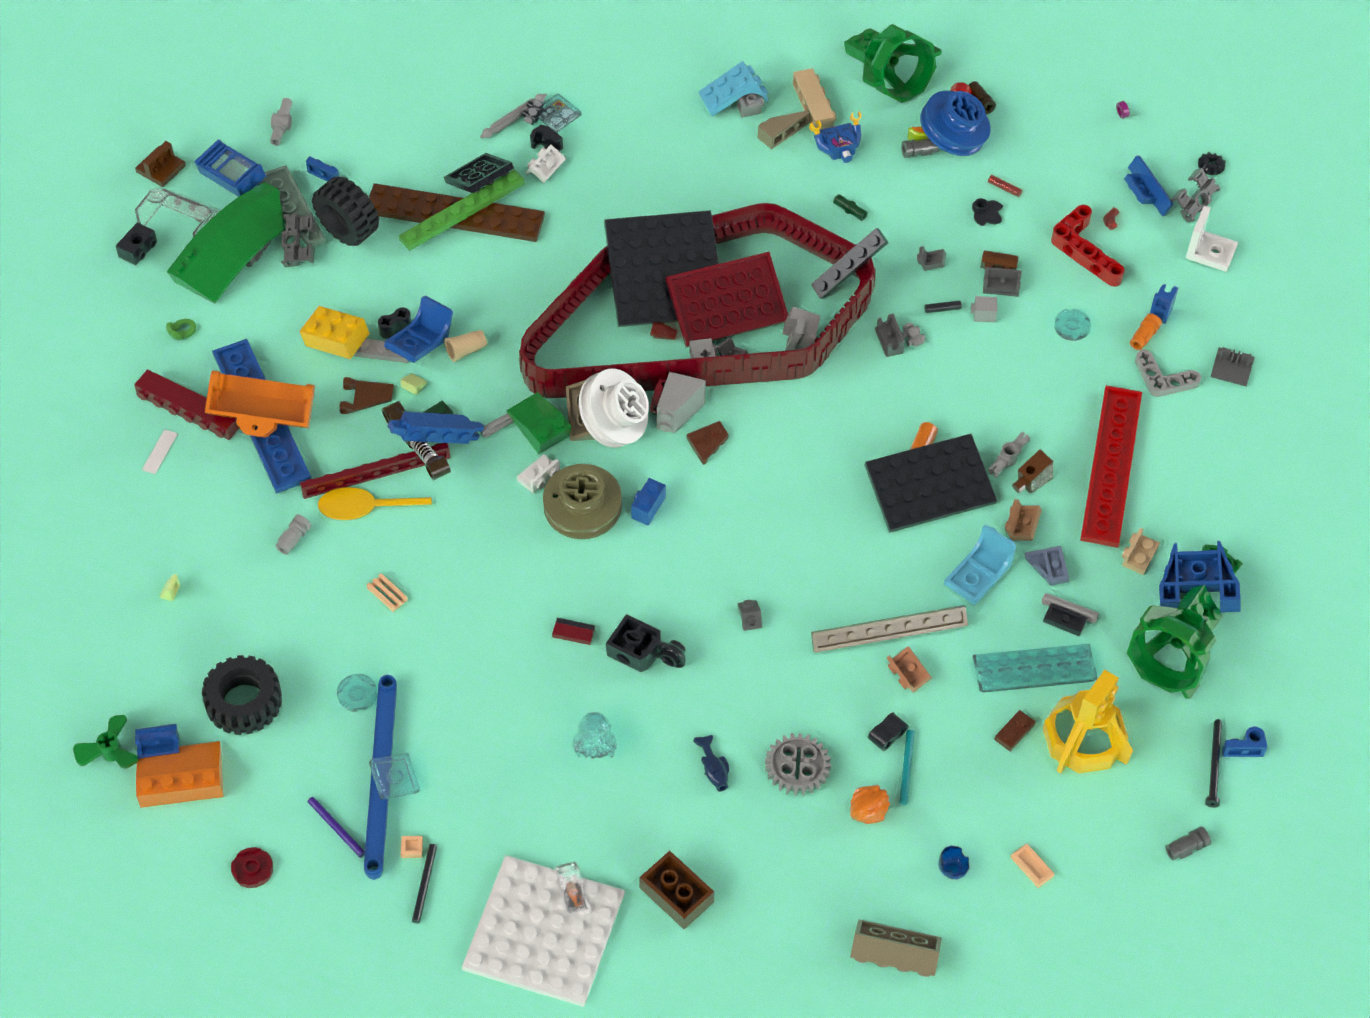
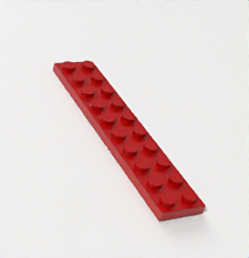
[1080,385,1142,548]

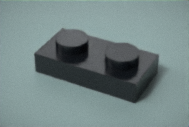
[1043,603,1088,637]

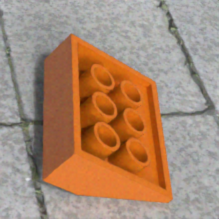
[136,741,224,808]

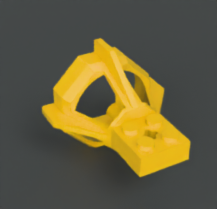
[1043,669,1133,774]

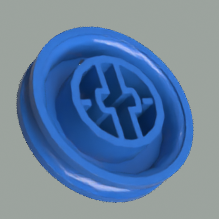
[920,90,991,156]

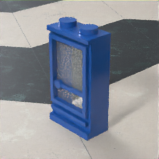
[194,139,266,197]

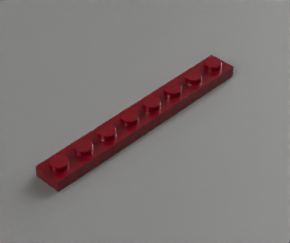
[300,443,450,499]

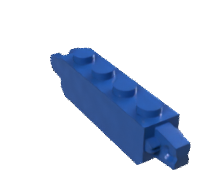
[387,412,484,444]

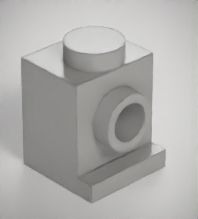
[737,93,764,118]

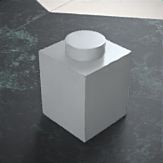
[970,296,997,322]

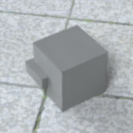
[782,307,820,351]

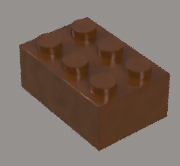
[639,850,714,929]

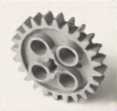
[765,733,831,796]

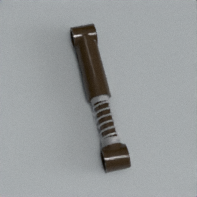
[381,401,451,481]

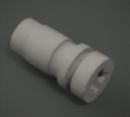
[275,514,312,555]

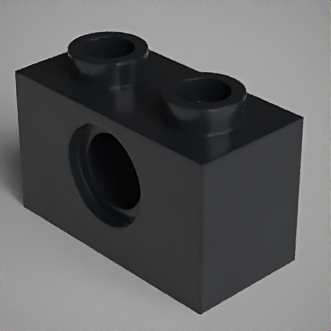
[116,222,157,266]

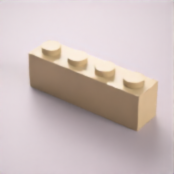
[793,68,836,131]

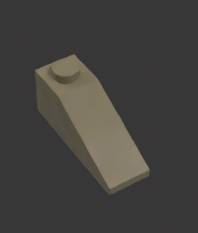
[757,110,810,150]

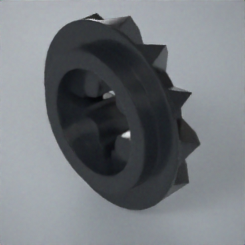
[1198,152,1226,175]

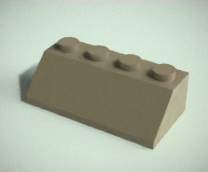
[850,919,942,977]

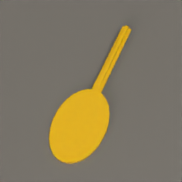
[318,487,432,520]

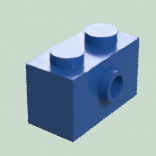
[631,478,666,526]

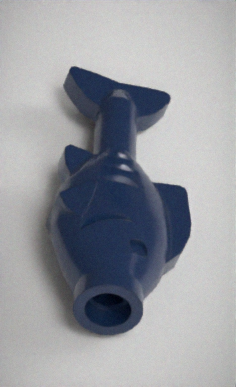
[693,735,729,792]

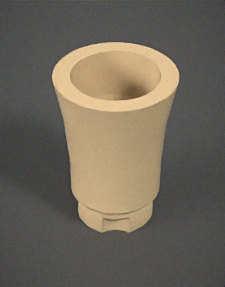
[444,330,487,362]

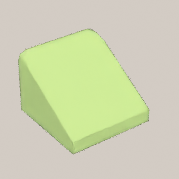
[401,373,427,395]
[160,574,180,601]

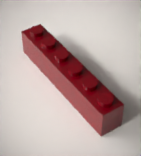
[134,369,240,440]

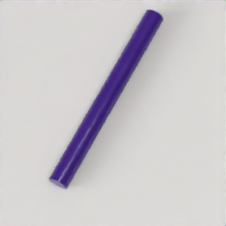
[307,797,365,858]

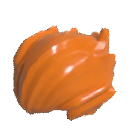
[850,785,890,824]

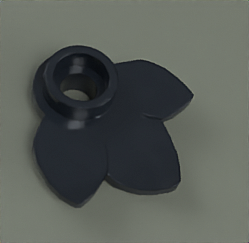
[972,198,1003,226]

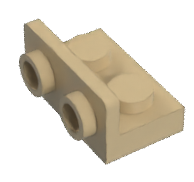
[1122,528,1160,575]

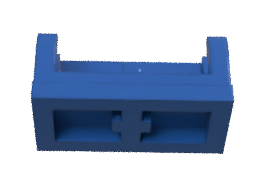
[1150,284,1179,324]
[135,724,180,759]

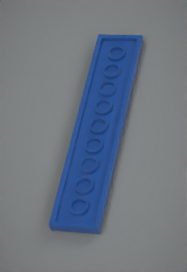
[212,339,312,494]

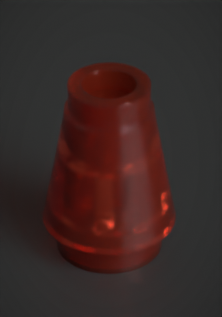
[650,321,678,340]

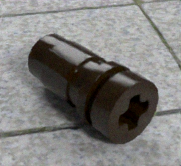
[969,81,996,115]

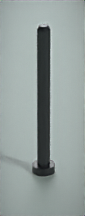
[1205,719,1222,808]

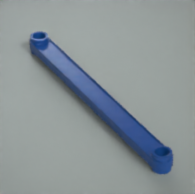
[364,674,397,880]

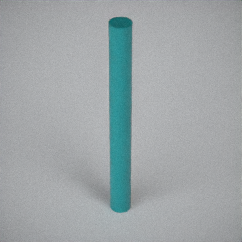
[899,729,915,805]

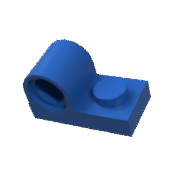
[1222,726,1268,757]

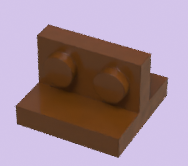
[135,141,186,187]

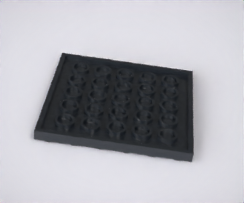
[604,210,718,327]

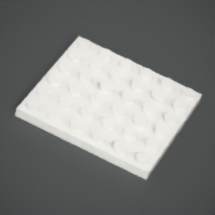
[462,855,625,1007]

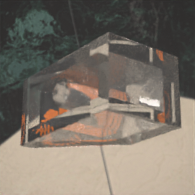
[555,861,588,914]

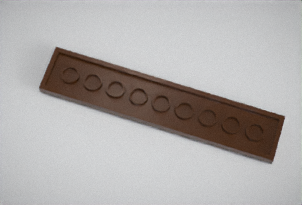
[369,183,545,242]

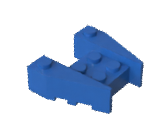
[1159,541,1241,613]

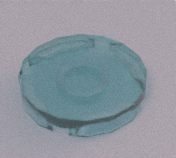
[1054,309,1091,341]
[337,674,377,712]

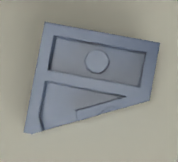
[1024,546,1069,586]

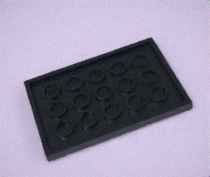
[864,433,997,533]

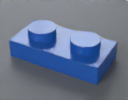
[306,156,339,181]

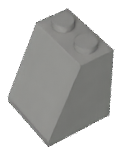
[657,372,706,433]

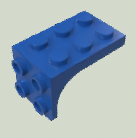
[384,296,453,363]

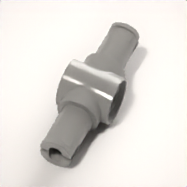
[270,98,292,146]
[988,432,1030,477]

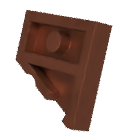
[686,421,728,465]

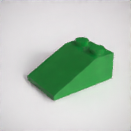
[506,392,571,454]

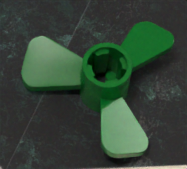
[73,715,139,769]

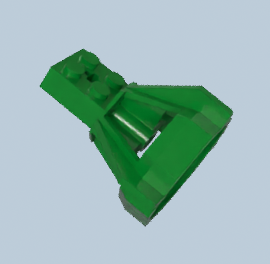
[844,24,942,103]
[1127,585,1223,699]

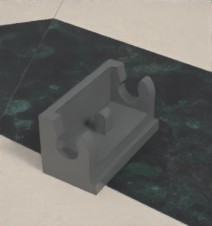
[982,267,1022,297]
[875,314,905,357]

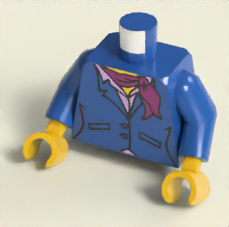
[809,111,861,163]

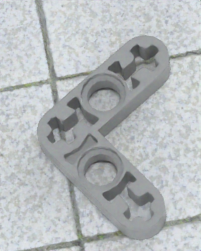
[1135,350,1201,397]

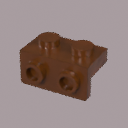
[980,250,1019,270]

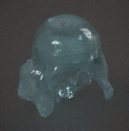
[572,712,617,759]

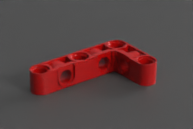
[1051,204,1125,287]

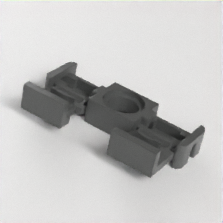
[1171,168,1220,223]
[281,213,316,267]

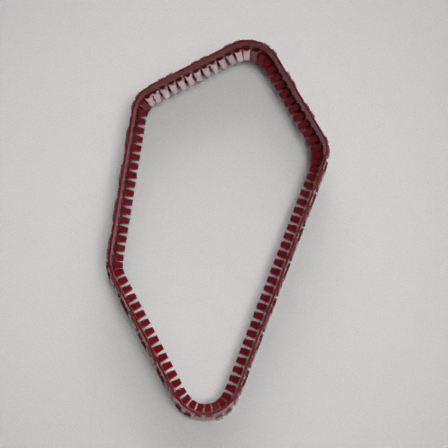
[519,203,876,398]

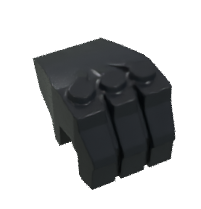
[530,124,563,152]

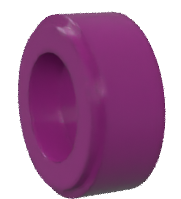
[1116,101,1130,119]

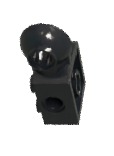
[606,614,686,672]

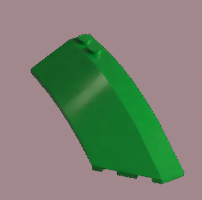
[166,182,285,304]

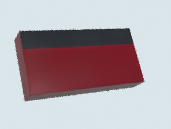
[552,617,595,645]

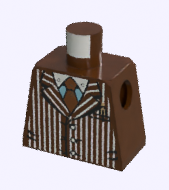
[1012,449,1053,493]

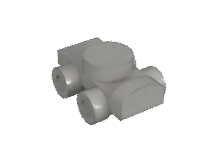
[901,322,926,347]

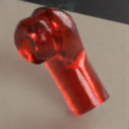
[1103,207,1119,230]

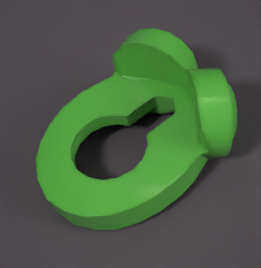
[166,319,196,341]

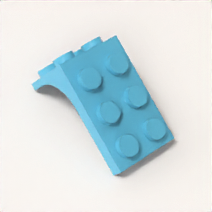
[698,61,769,117]
[944,525,1016,606]

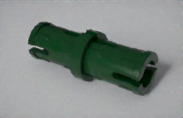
[833,194,868,221]

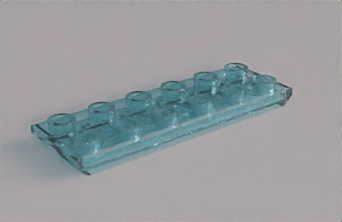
[972,644,1098,693]

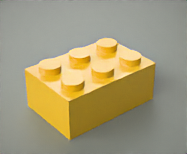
[299,306,370,359]

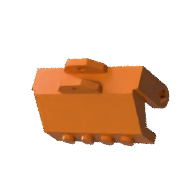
[205,370,315,438]

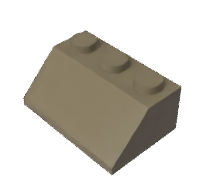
[566,380,602,441]

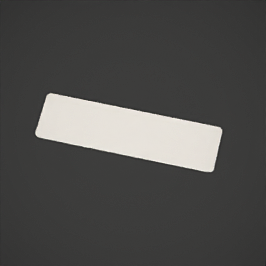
[142,430,178,474]

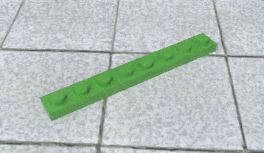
[399,169,525,251]

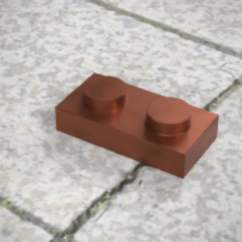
[994,710,1036,752]

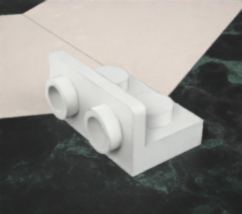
[525,145,566,183]
[517,454,560,493]

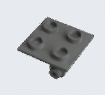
[1210,347,1255,387]

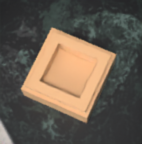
[401,836,423,858]

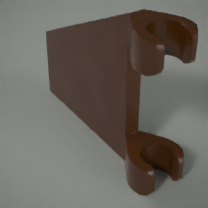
[339,377,394,414]

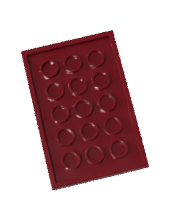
[665,251,788,348]

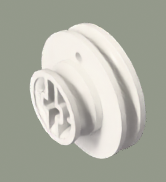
[579,369,649,448]

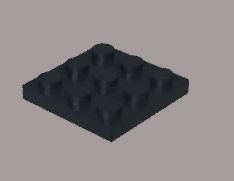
[444,153,514,193]

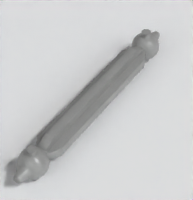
[480,93,547,139]

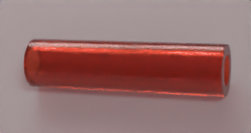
[988,175,1022,197]

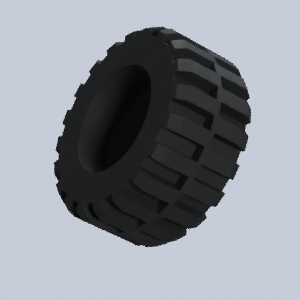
[312,176,379,246]
[202,655,282,735]

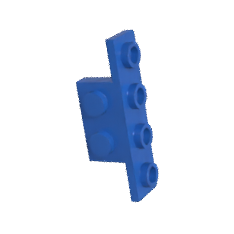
[1124,155,1174,216]

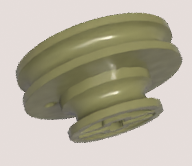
[543,464,622,539]

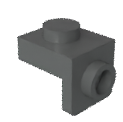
[917,246,946,271]
[717,338,748,356]
[737,600,762,631]

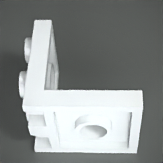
[1186,206,1238,272]

